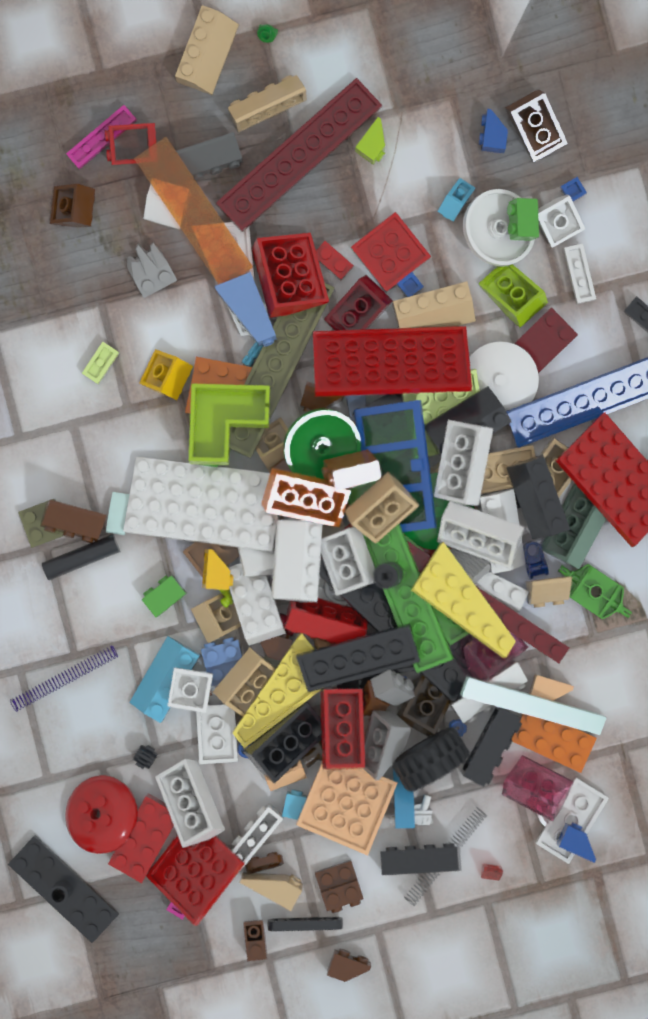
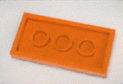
[511,713,597,773]

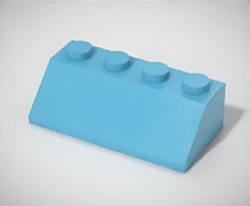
[129,636,201,723]

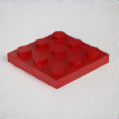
[351,212,431,292]

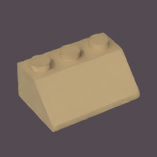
[345,473,419,544]
[213,648,276,717]

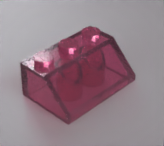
[463,631,528,681]
[502,755,574,821]

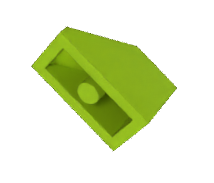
[355,117,385,165]

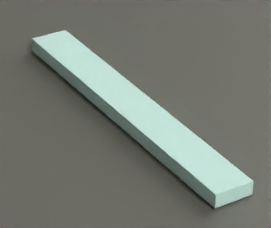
[460,676,607,735]

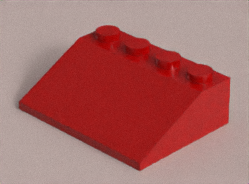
[252,233,329,318]

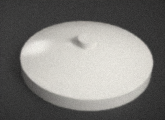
[463,189,535,266]
[469,342,539,411]

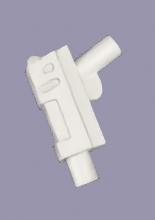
[390,794,433,826]

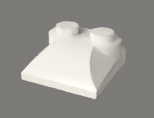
[538,194,585,248]
[168,667,213,713]

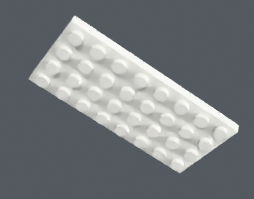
[123,457,280,552]

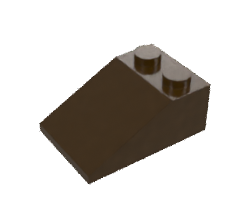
[397,674,451,737]

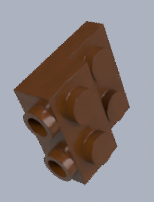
[315,860,364,913]

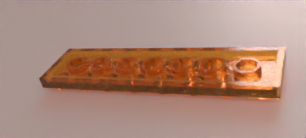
[134,137,253,284]

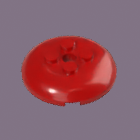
[65,775,137,854]

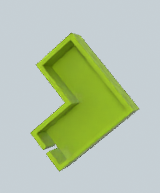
[189,384,270,465]

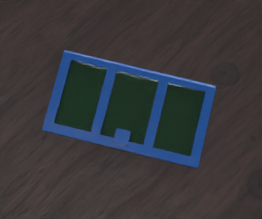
[354,400,437,532]

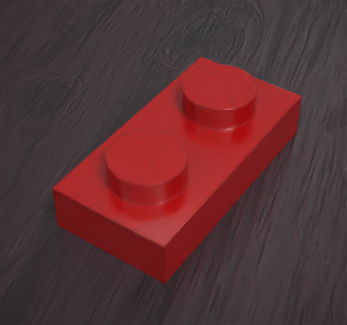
[316,241,354,280]

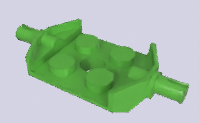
[557,564,632,619]

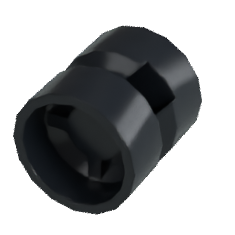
[373,561,404,589]

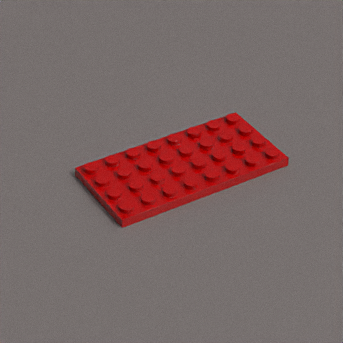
[313,326,472,397]

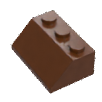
[40,500,107,543]

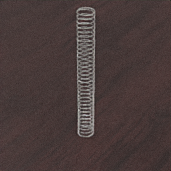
[404,807,487,906]

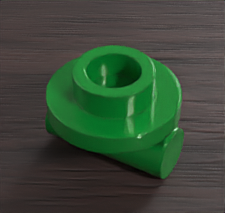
[257,24,278,43]

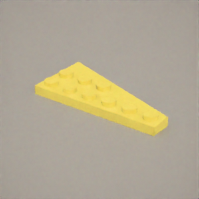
[411,542,516,658]
[232,633,323,748]

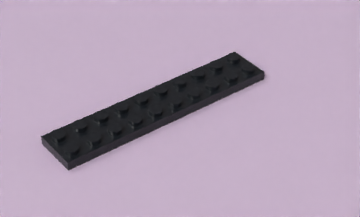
[319,558,478,703]

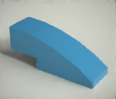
[393,769,415,829]

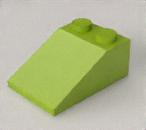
[478,264,548,328]

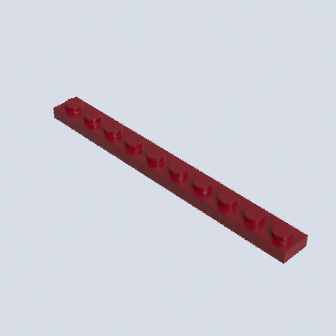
[407,541,570,664]

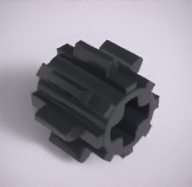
[133,745,158,769]

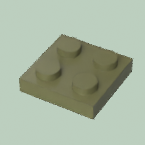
[18,499,63,548]

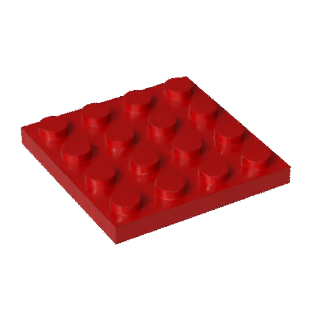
[146,835,245,926]

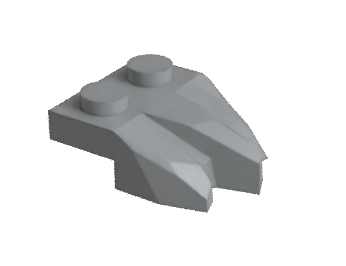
[127,242,177,298]

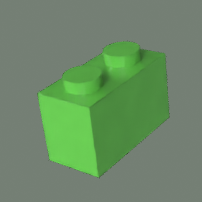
[507,198,539,241]
[141,575,187,618]

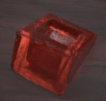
[481,864,503,881]

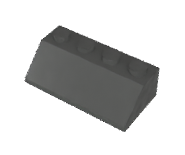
[161,132,243,186]

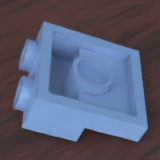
[201,637,243,686]

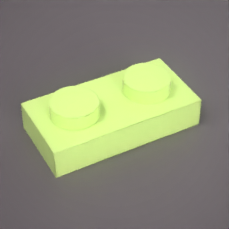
[82,342,119,385]

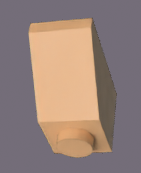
[529,674,574,701]

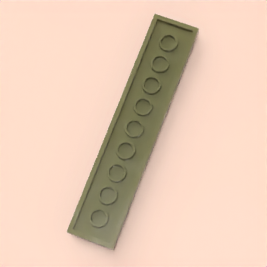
[230,283,335,459]

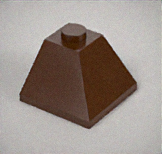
[300,381,344,413]

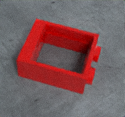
[104,123,158,165]

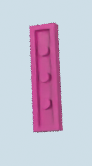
[66,105,137,170]

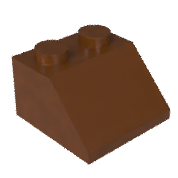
[50,184,95,228]

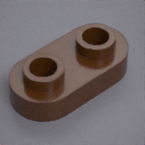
[245,852,284,873]

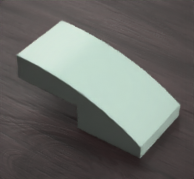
[106,492,130,535]

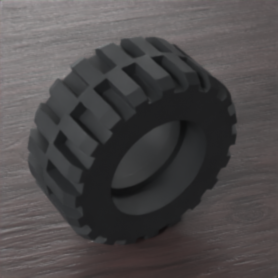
[392,727,469,792]

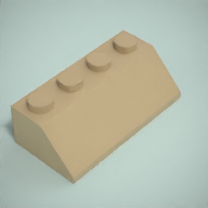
[175,5,239,95]
[228,75,307,133]
[392,281,476,328]

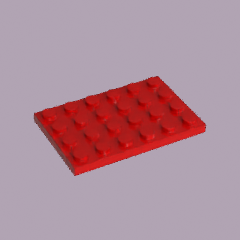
[555,412,648,548]

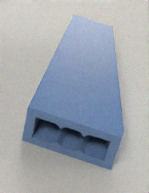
[215,272,277,347]

